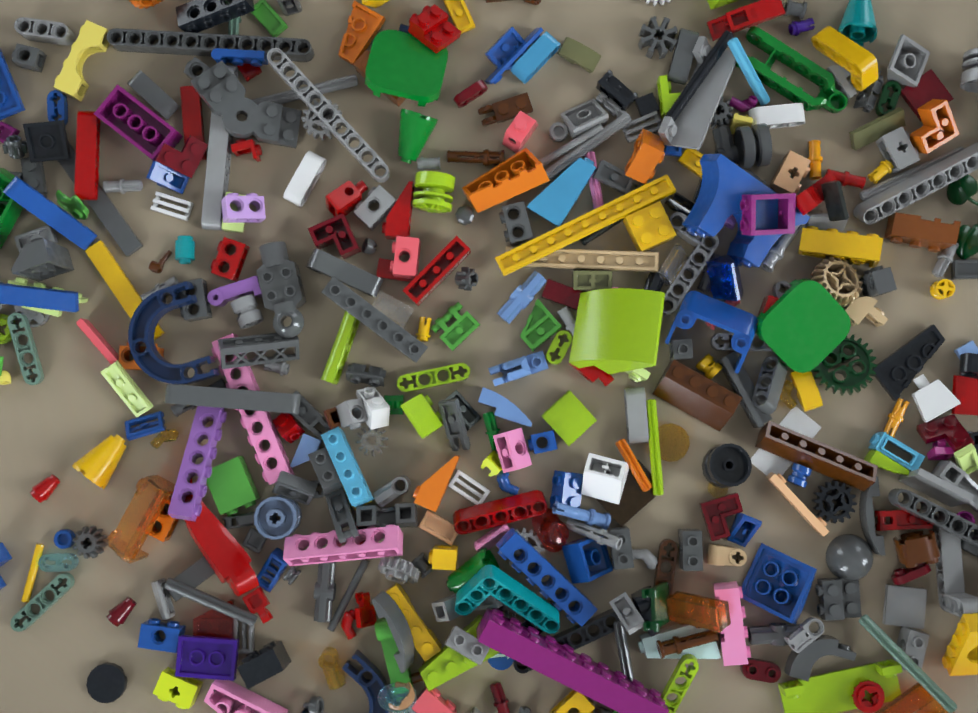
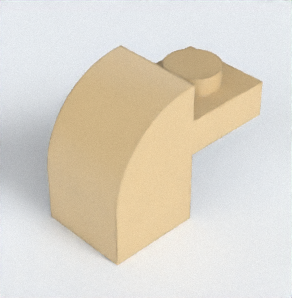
[843,296,888,327]

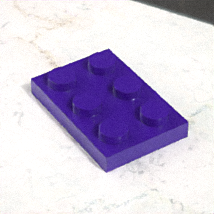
[175,635,239,681]

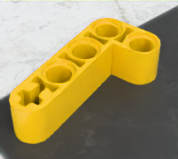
[811,26,878,92]

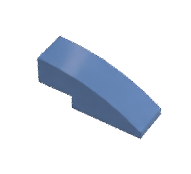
[478,387,532,427]

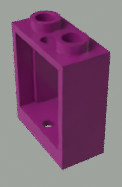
[740,193,796,236]

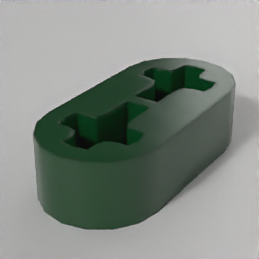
[875,81,901,117]

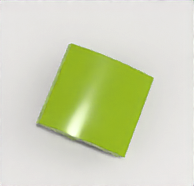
[541,390,597,446]

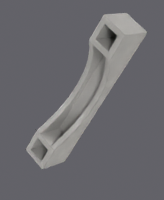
[931,460,978,512]

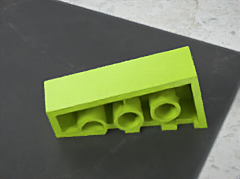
[418,615,500,691]

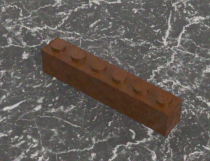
[755,421,878,491]

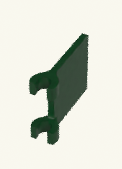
[642,582,670,632]

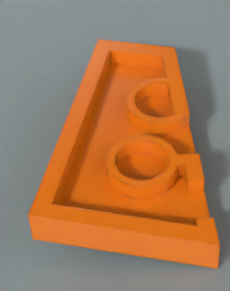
[338,0,386,65]

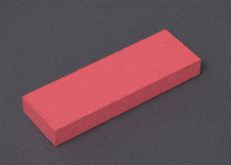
[76,318,119,364]

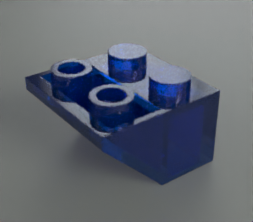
[706,255,744,301]

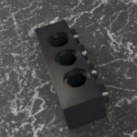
[175,0,255,33]

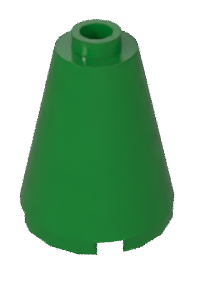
[398,109,438,164]
[446,547,500,594]

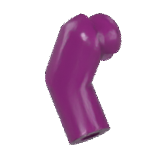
[728,95,758,112]

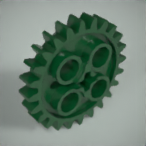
[811,335,877,396]

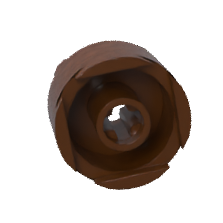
[893,530,940,568]

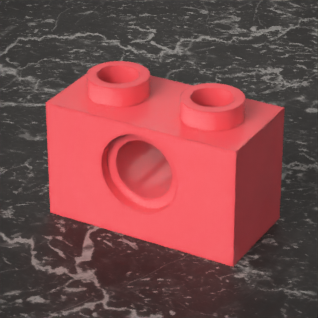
[390,236,421,279]

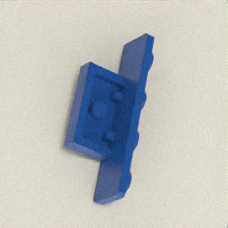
[485,27,544,84]

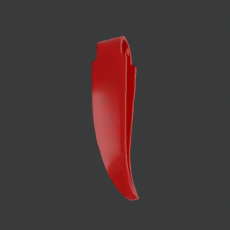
[184,478,259,596]

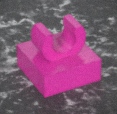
[927,439,954,460]

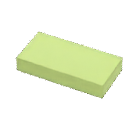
[953,443,978,475]

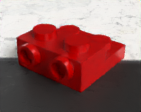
[408,4,461,54]

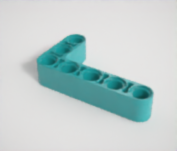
[455,564,560,634]

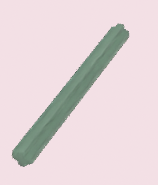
[859,614,957,713]

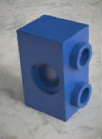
[137,618,186,653]

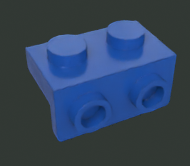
[550,470,583,509]

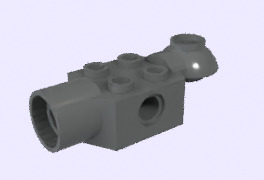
[256,241,306,338]

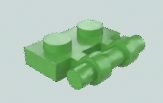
[431,302,480,351]

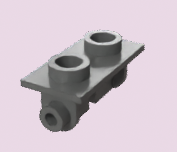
[853,71,884,113]
[345,363,386,387]

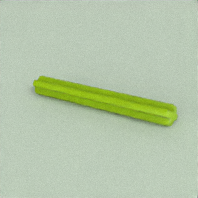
[646,399,664,496]

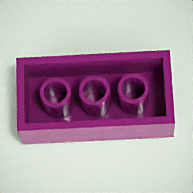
[94,84,183,161]

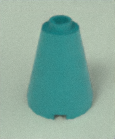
[838,0,878,46]

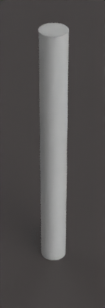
[539,123,604,167]

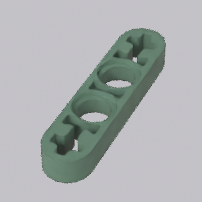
[7,313,44,385]
[10,573,75,632]

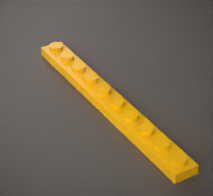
[495,174,676,276]

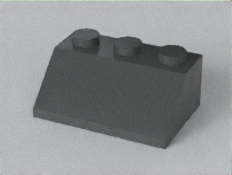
[11,238,74,282]

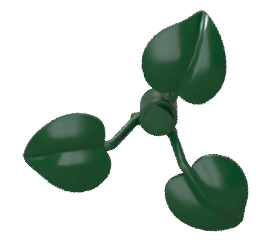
[947,174,978,260]

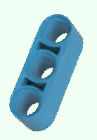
[510,31,561,84]

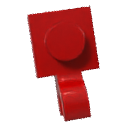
[242,587,273,624]
[355,592,377,628]

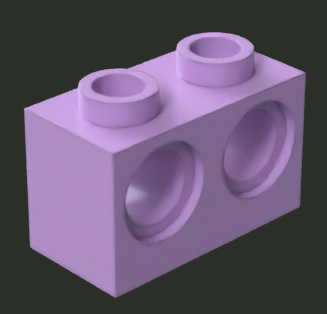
[221,193,266,223]

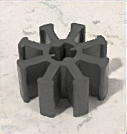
[638,16,678,59]

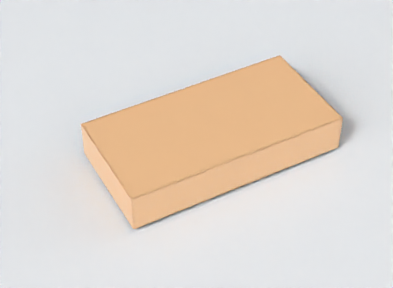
[418,510,458,546]

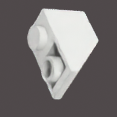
[356,387,390,430]

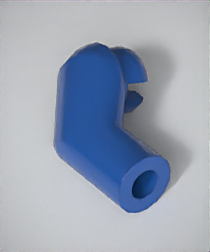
[497,470,520,495]

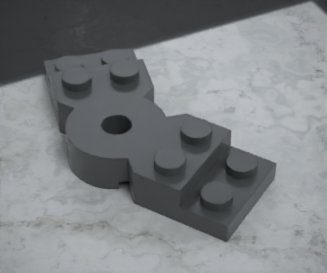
[190,60,302,149]

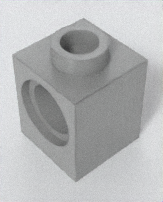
[336,398,368,430]

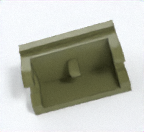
[572,270,612,290]

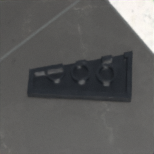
[871,324,945,401]

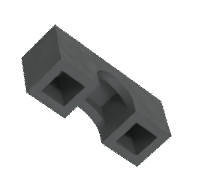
[356,503,418,529]

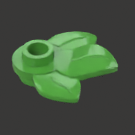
[56,190,89,220]

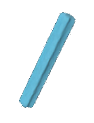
[727,37,770,106]

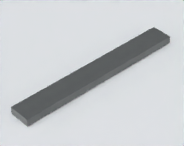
[58,141,143,257]

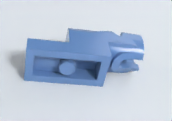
[488,350,549,386]

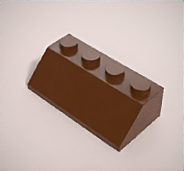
[652,360,743,432]

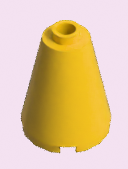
[72,434,127,489]

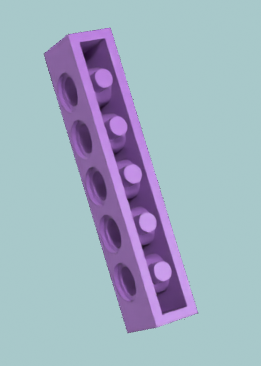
[167,406,227,522]

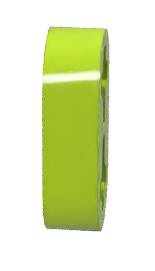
[546,330,572,365]

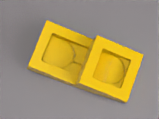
[790,371,823,412]

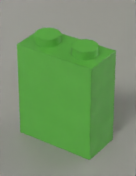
[207,456,260,516]

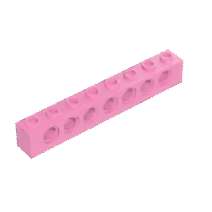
[211,333,295,485]

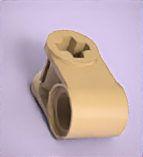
[707,544,747,567]

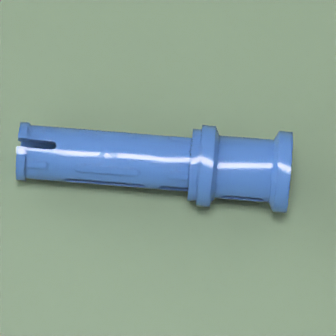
[552,501,611,530]

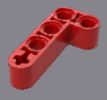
[796,172,842,216]

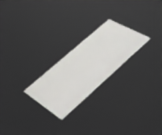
[751,405,822,476]

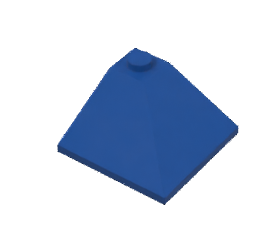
[742,543,817,625]

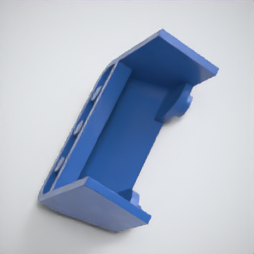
[665,290,758,374]

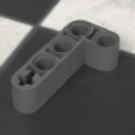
[306,249,384,298]

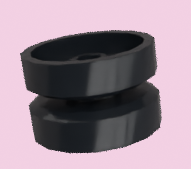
[702,443,752,488]

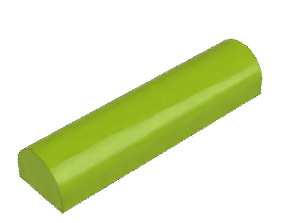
[321,311,360,385]

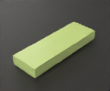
[100,360,153,418]

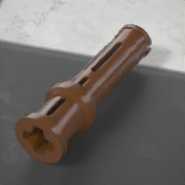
[447,149,505,166]
[656,628,718,659]

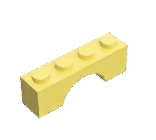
[53,20,110,102]

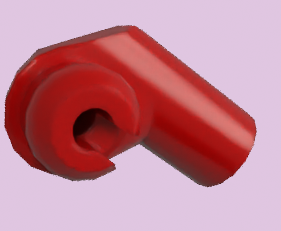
[341,609,357,640]

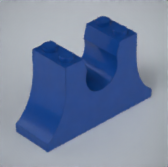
[682,154,810,268]

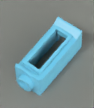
[869,432,926,472]

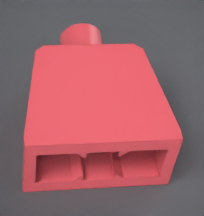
[502,111,538,153]

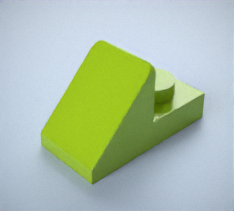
[657,75,681,118]

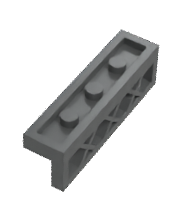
[218,333,300,369]
[717,351,772,428]

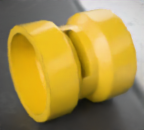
[695,353,723,379]

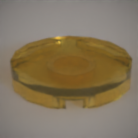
[658,423,690,462]

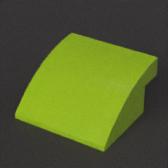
[569,288,665,374]

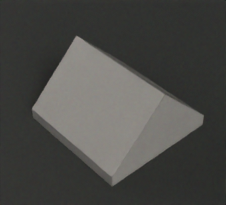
[887,34,930,87]
[560,98,609,140]

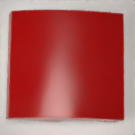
[952,375,978,416]

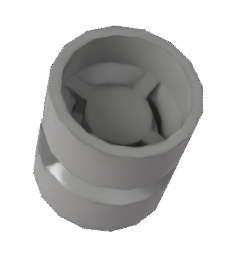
[230,294,264,329]

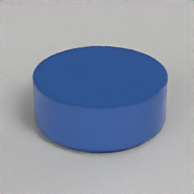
[54,529,76,549]

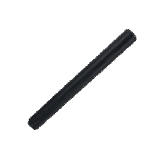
[663,30,734,122]

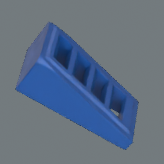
[257,548,288,593]

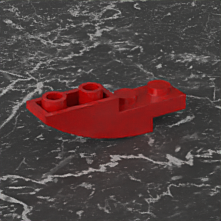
[707,0,785,41]

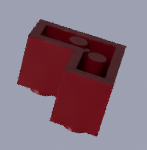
[308,213,361,259]

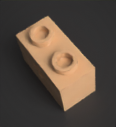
[769,150,811,194]

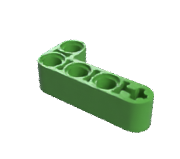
[375,618,414,695]

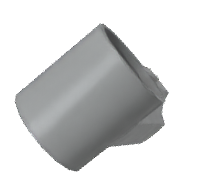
[372,475,411,508]

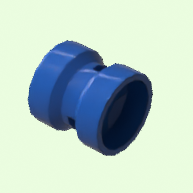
[787,463,812,488]

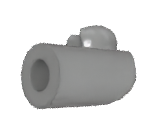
[632,549,658,570]

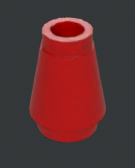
[30,474,61,503]

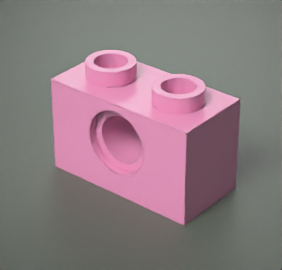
[493,428,532,473]

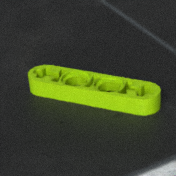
[397,363,470,392]
[661,654,699,713]

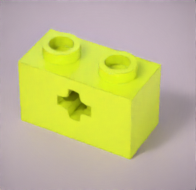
[153,667,203,709]

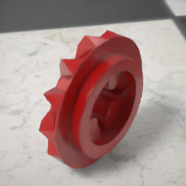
[852,680,885,713]

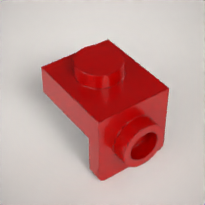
[230,139,262,162]
[272,413,305,444]

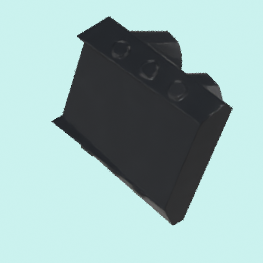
[631,586,657,637]

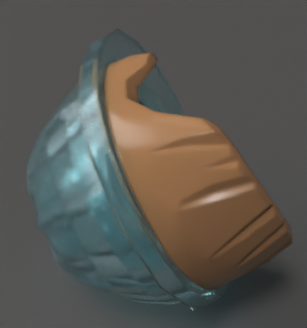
[377,682,417,713]

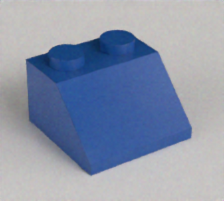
[562,535,613,584]

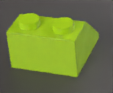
[400,393,444,439]

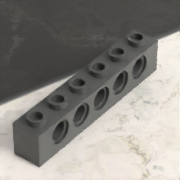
[321,276,428,363]

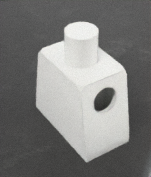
[912,374,961,423]

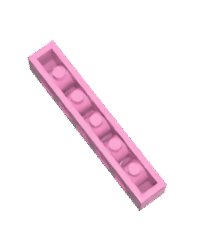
[283,524,403,566]

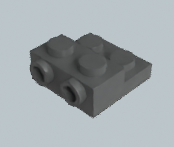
[815,578,862,621]

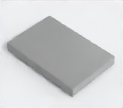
[899,468,974,507]

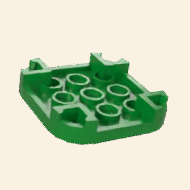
[365,29,448,107]
[756,279,851,373]

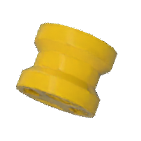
[930,279,955,300]

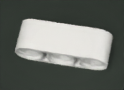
[748,103,805,129]
[283,151,327,207]

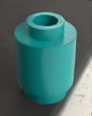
[175,235,195,264]

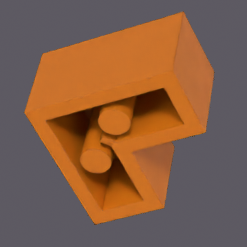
[909,99,959,154]
[625,128,665,184]

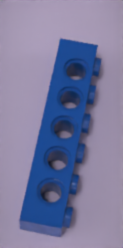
[496,528,598,627]

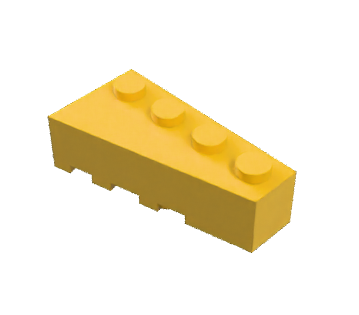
[798,226,883,268]

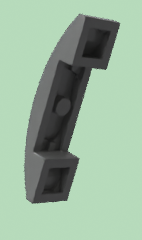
[859,476,886,556]
[371,591,415,673]

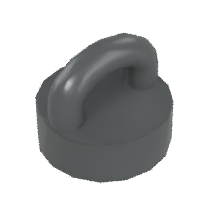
[303,696,324,713]

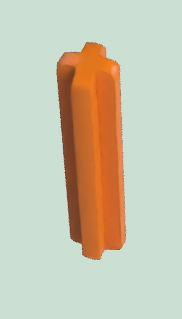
[615,439,652,492]

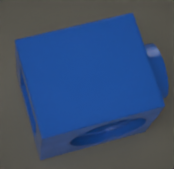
[528,430,558,454]

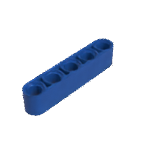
[3,176,98,250]

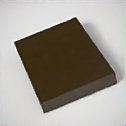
[597,459,664,527]

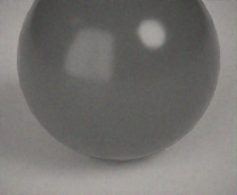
[826,534,874,580]

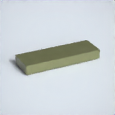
[849,107,906,151]

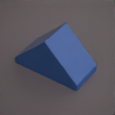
[727,513,762,547]

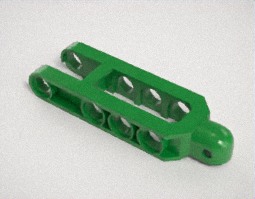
[735,26,848,113]

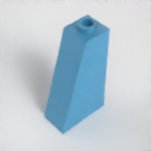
[527,157,596,227]

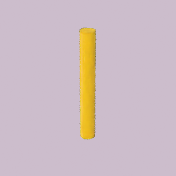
[21,544,44,602]

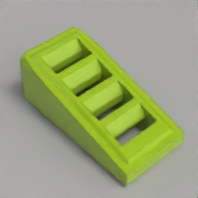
[864,450,910,475]

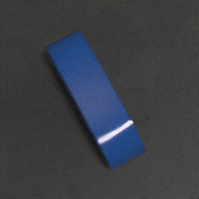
[47,90,68,125]

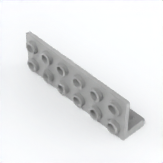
[658,36,736,150]

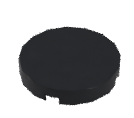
[86,662,128,703]

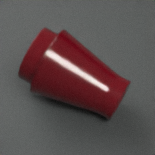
[106,597,137,627]

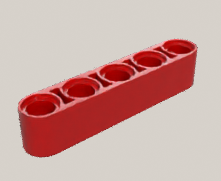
[74,111,101,200]
[453,490,547,535]

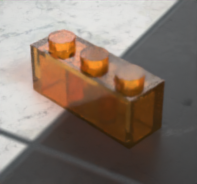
[666,591,731,632]

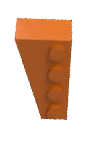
[462,148,550,213]

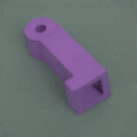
[207,275,262,307]

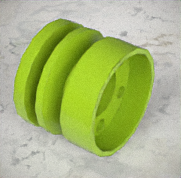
[412,171,455,213]

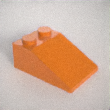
[412,455,460,512]

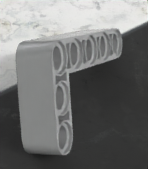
[663,212,719,316]
[933,513,978,617]

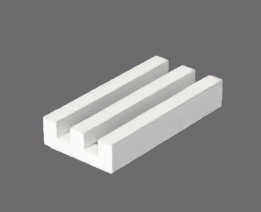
[150,191,193,221]
[448,470,490,505]

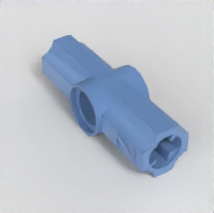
[497,271,547,324]

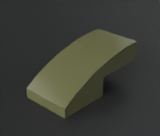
[557,37,601,73]

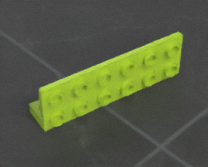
[778,659,903,713]

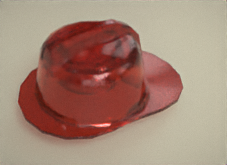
[532,508,569,553]

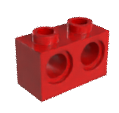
[211,237,250,282]

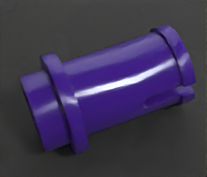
[788,18,815,36]

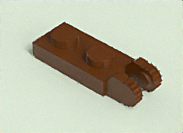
[478,92,533,126]

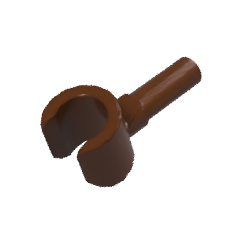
[149,250,172,273]

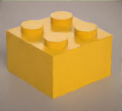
[623,201,677,252]

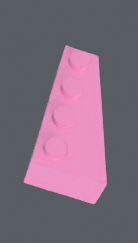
[713,581,751,666]
[204,679,289,713]

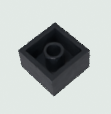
[237,641,291,689]

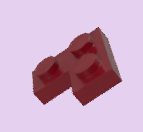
[155,135,208,178]
[916,414,975,452]
[699,492,743,541]

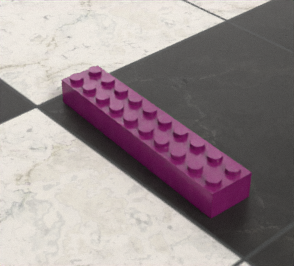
[476,608,669,713]

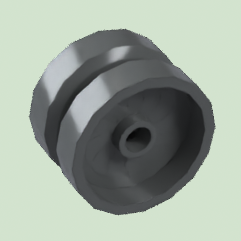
[734,123,772,169]

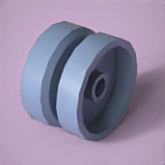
[254,495,302,540]

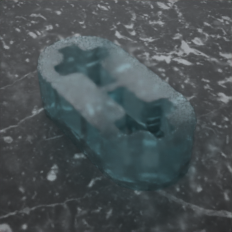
[38,553,79,572]

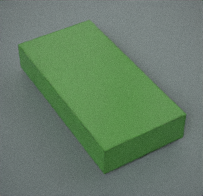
[251,0,288,37]

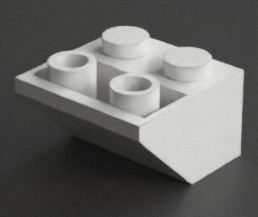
[581,453,629,505]

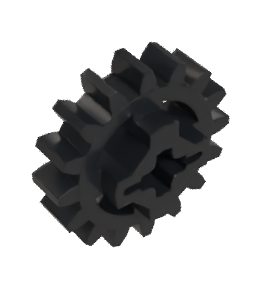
[812,481,857,524]

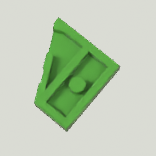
[520,299,562,352]

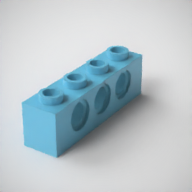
[321,427,374,508]

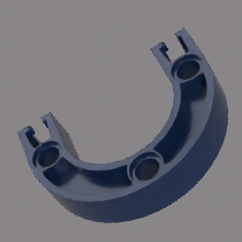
[128,281,220,385]
[301,650,391,713]

